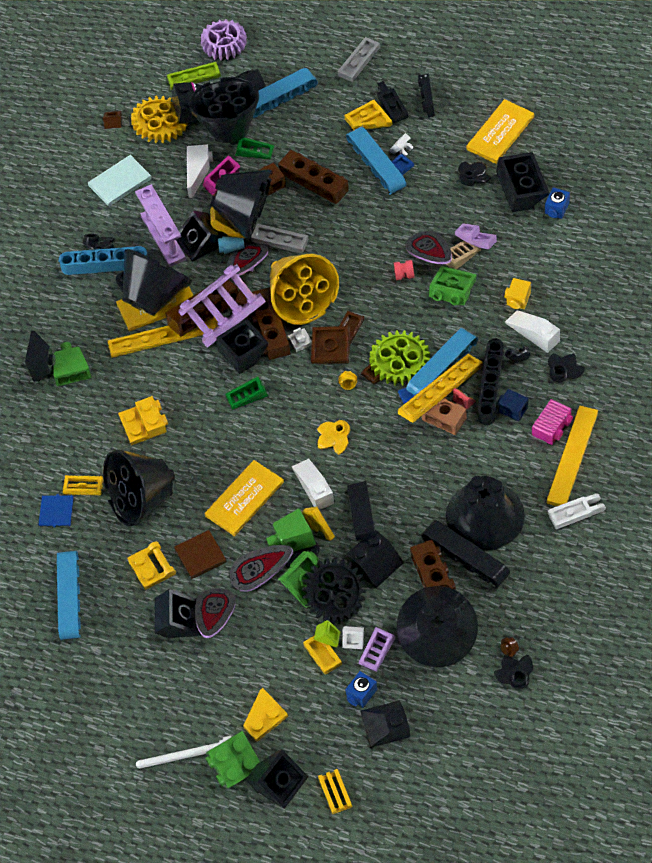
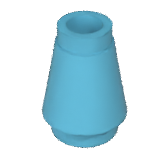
[218,236,245,254]

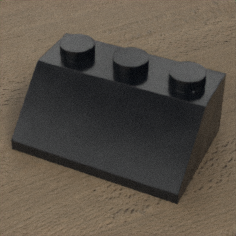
[496,152,549,212]

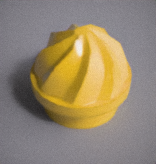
[338,371,357,390]

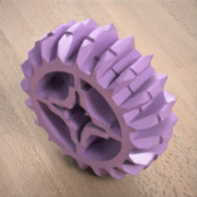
[201,19,247,61]

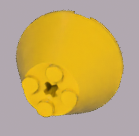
[270,254,339,325]

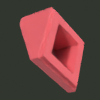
[453,388,476,410]

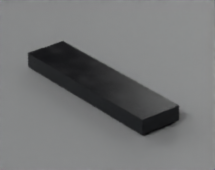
[347,481,376,541]

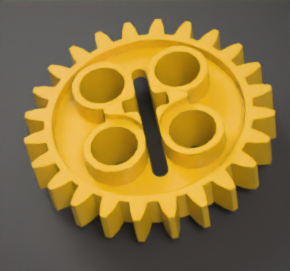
[131,96,188,143]

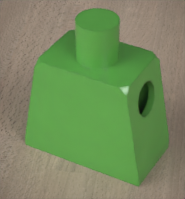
[54,342,92,386]
[266,508,316,552]

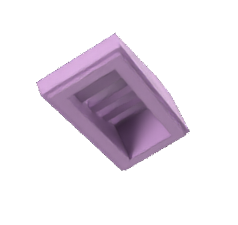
[358,627,395,672]

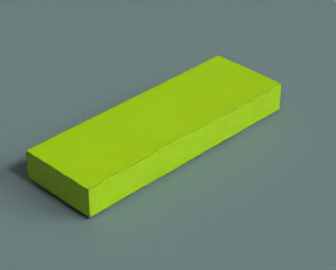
[167,62,221,90]

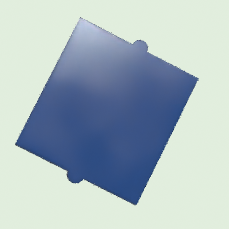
[39,494,74,528]

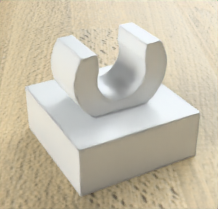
[389,133,413,156]
[288,328,312,352]
[343,626,364,649]

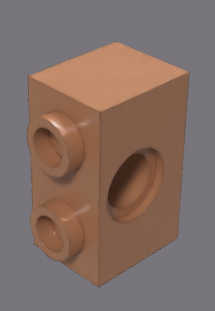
[422,398,467,435]

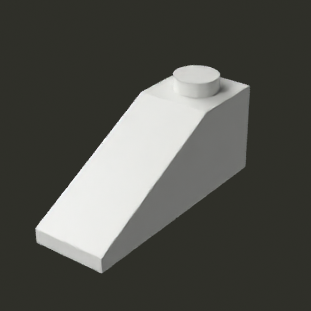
[187,144,213,198]
[505,310,560,353]
[292,459,334,510]

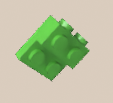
[429,266,476,305]
[279,551,331,608]
[205,731,260,788]

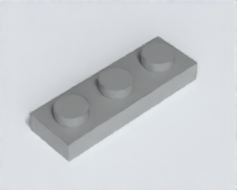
[337,37,380,82]
[251,224,309,254]

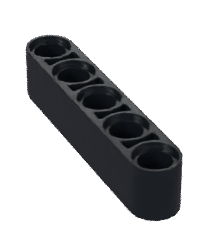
[478,338,504,425]
[421,520,510,588]

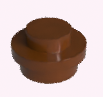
[500,637,519,657]

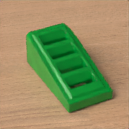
[235,137,274,159]
[225,377,269,410]

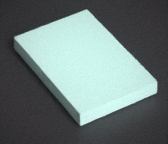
[88,155,152,206]

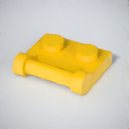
[127,541,176,590]

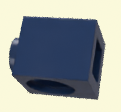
[497,389,528,421]

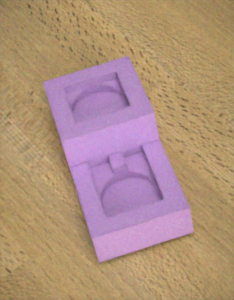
[455,223,497,249]

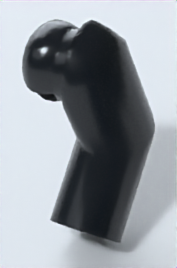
[505,346,530,363]

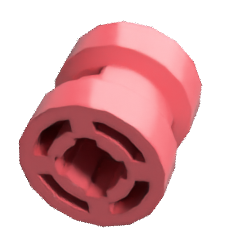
[394,260,414,281]

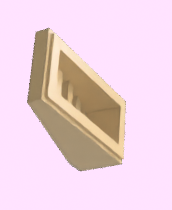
[446,241,481,269]

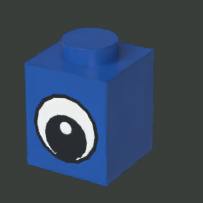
[545,188,570,219]
[345,671,378,708]

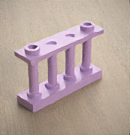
[135,184,186,267]
[178,264,266,348]

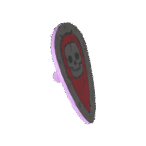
[406,231,452,264]
[227,243,268,276]
[230,545,293,592]
[195,588,236,638]

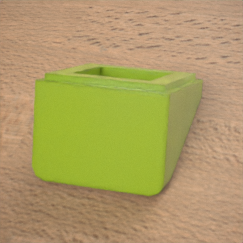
[314,620,340,647]

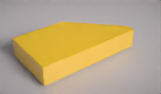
[302,507,335,541]

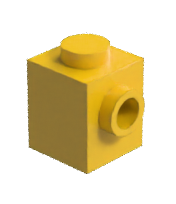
[504,278,531,309]

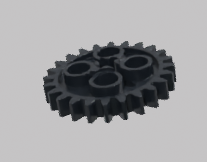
[301,558,366,623]

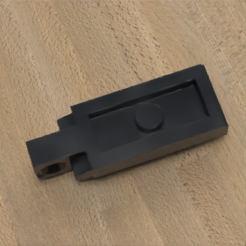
[418,73,435,117]
[377,81,409,123]

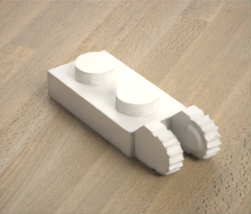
[548,494,606,529]

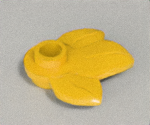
[317,420,350,455]

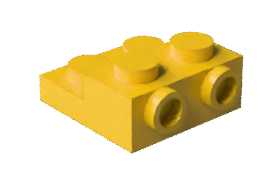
[118,396,168,445]

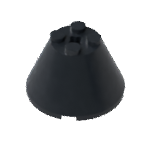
[189,77,259,145]
[210,169,273,240]
[122,249,192,316]
[103,449,175,527]
[446,476,525,551]
[397,586,478,667]

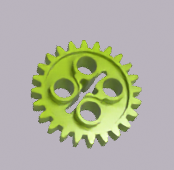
[369,330,430,386]

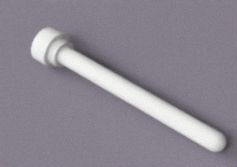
[136,736,232,769]

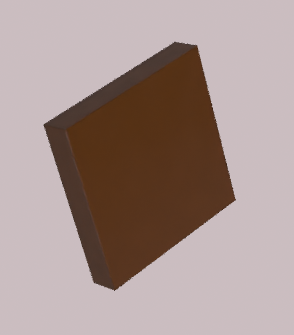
[311,326,350,364]
[174,530,227,579]

